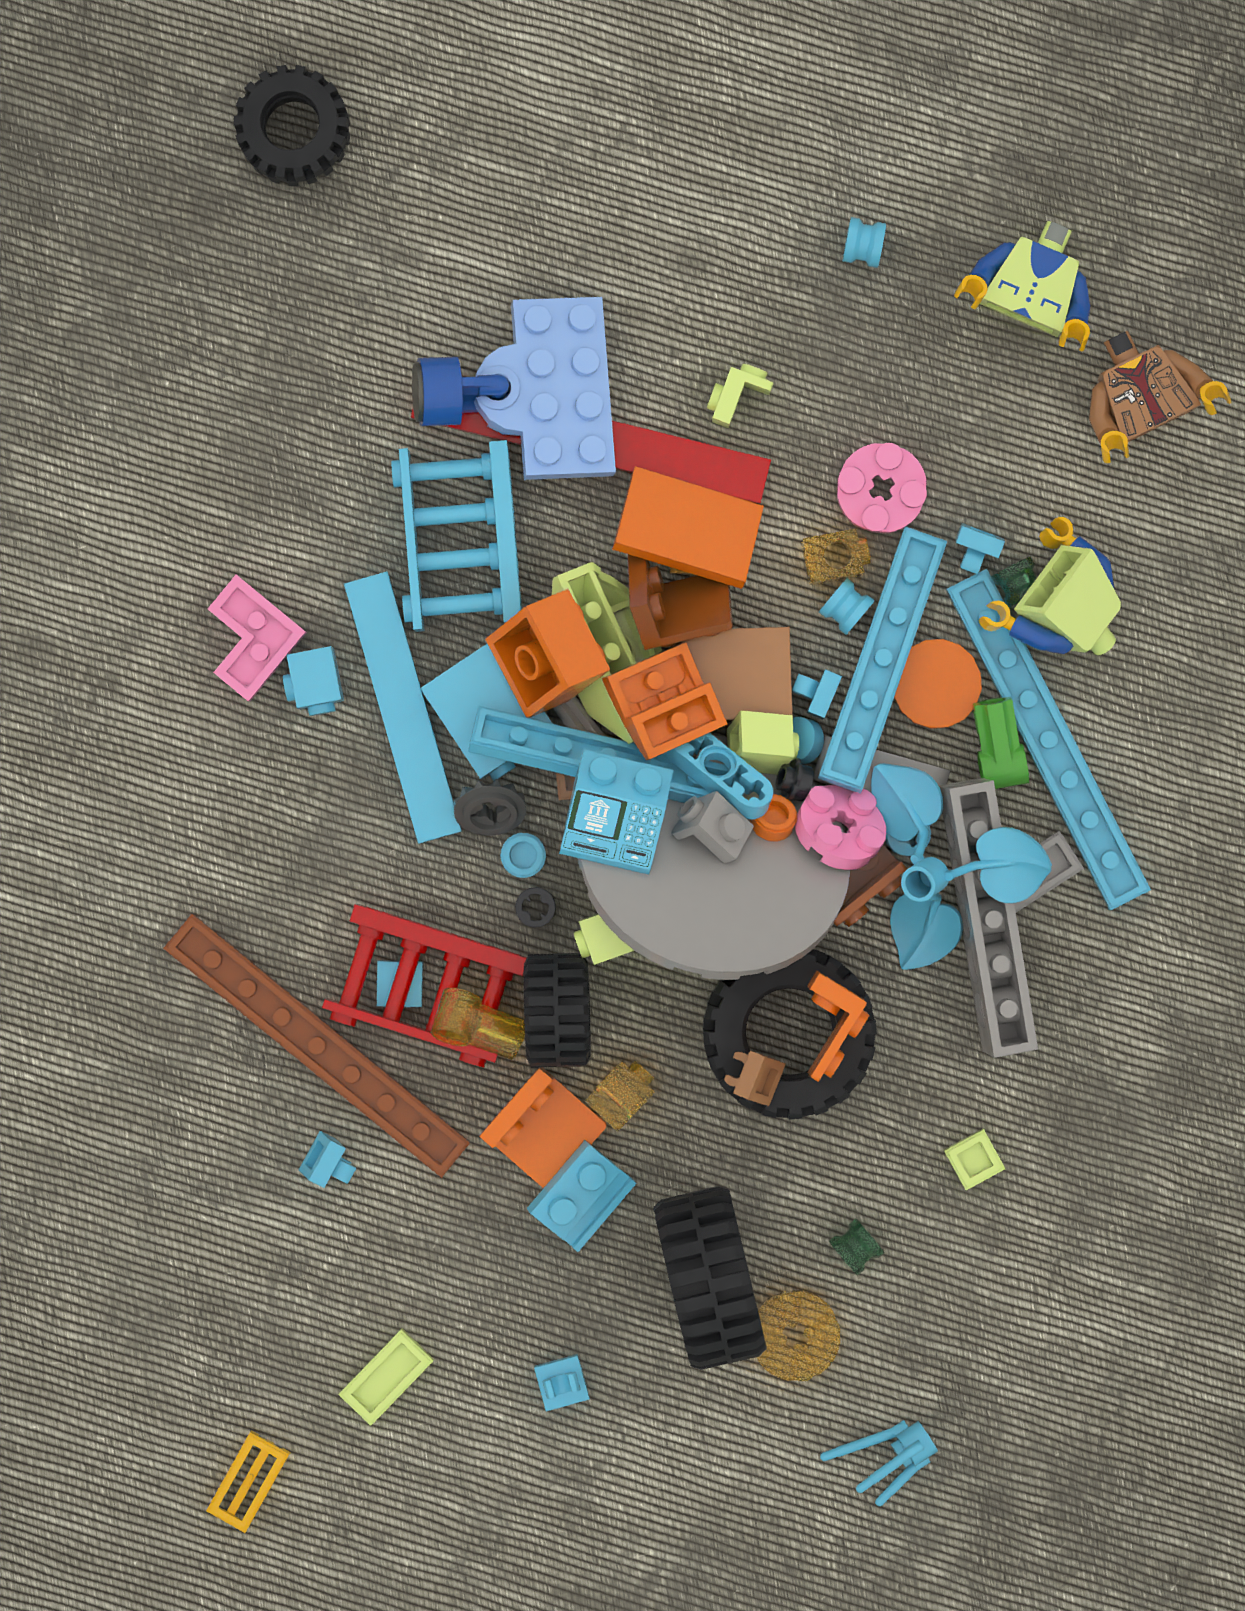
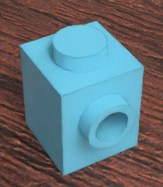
[283,646,344,716]

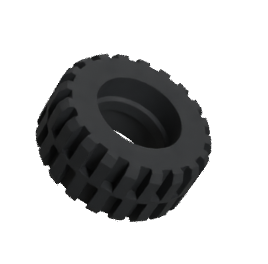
[703,949,877,1120]
[654,1186,767,1370]

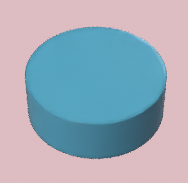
[793,717,824,764]
[501,833,546,878]

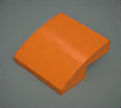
[602,642,727,760]

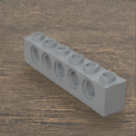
[939,778,1038,1058]

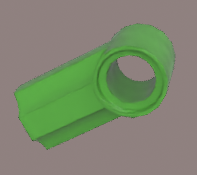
[973,697,1029,789]

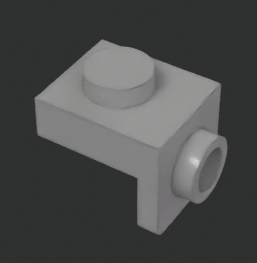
[672,791,754,864]

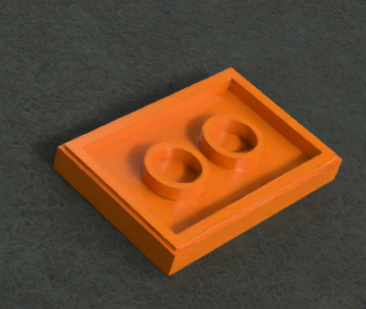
[612,466,764,589]

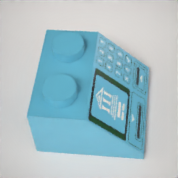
[559,749,673,875]

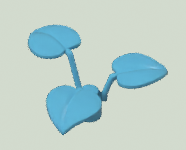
[871,763,1052,970]

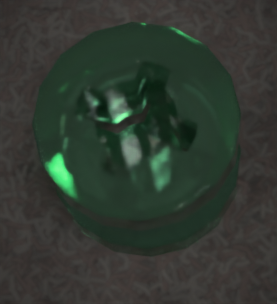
[991,556,1037,608]
[829,1218,885,1276]

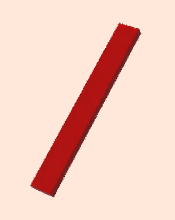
[411,409,771,504]

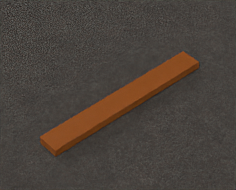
[163,914,471,1178]

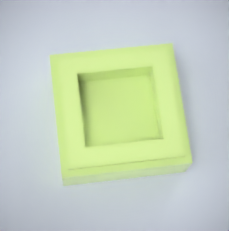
[944,1128,1005,1190]

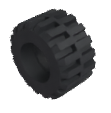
[234,65,350,186]
[524,953,591,1068]

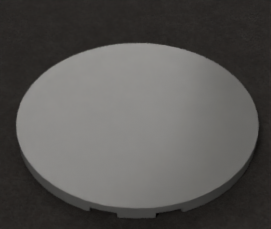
[578,735,850,980]

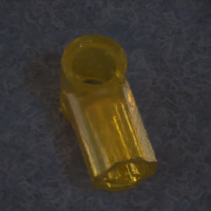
[431,988,525,1060]

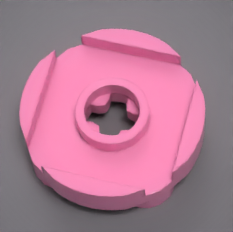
[837,443,927,533]
[795,785,886,870]

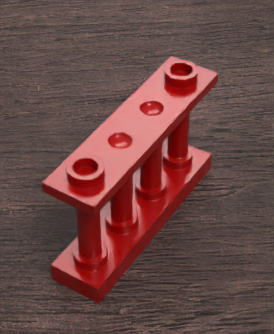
[322,904,527,1068]

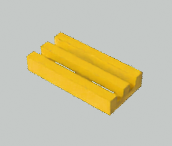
[206,1430,290,1533]

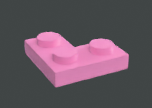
[208,575,307,702]

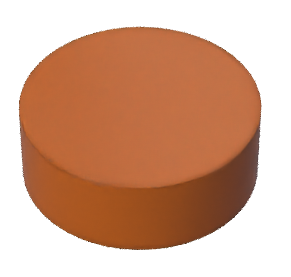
[750,794,797,841]

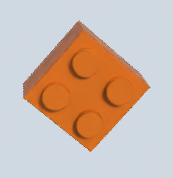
[485,589,611,718]

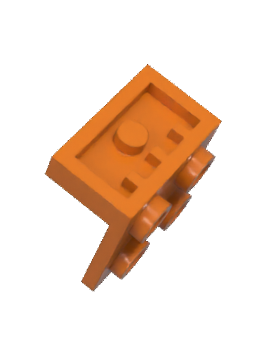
[807,970,869,1082]
[479,1068,607,1188]

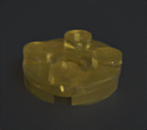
[757,1290,840,1381]

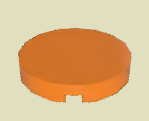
[894,639,982,729]

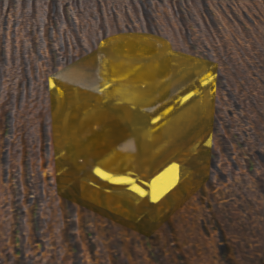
[801,528,871,586]
[585,1059,655,1132]

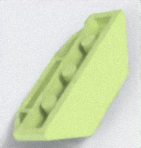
[552,562,662,744]

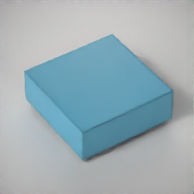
[377,960,423,1007]

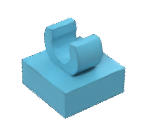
[955,523,1005,574]
[792,669,842,720]
[299,1131,356,1188]
[534,1354,590,1411]

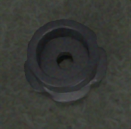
[776,758,814,802]

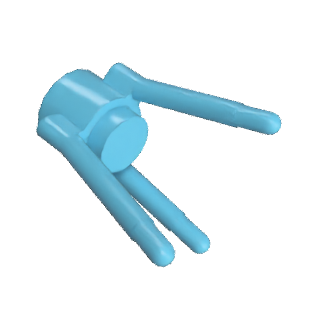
[820,1420,938,1506]

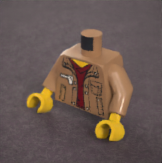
[1089,331,1231,464]

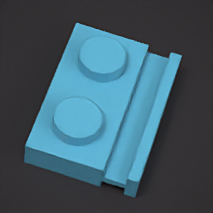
[526,1140,636,1252]

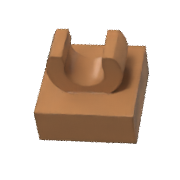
[724,1050,786,1106]

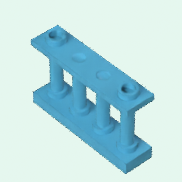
[391,440,522,632]

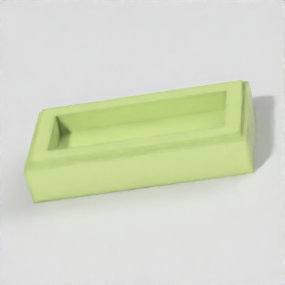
[338,1328,434,1426]

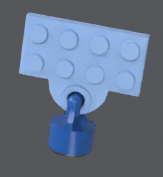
[412,297,616,480]

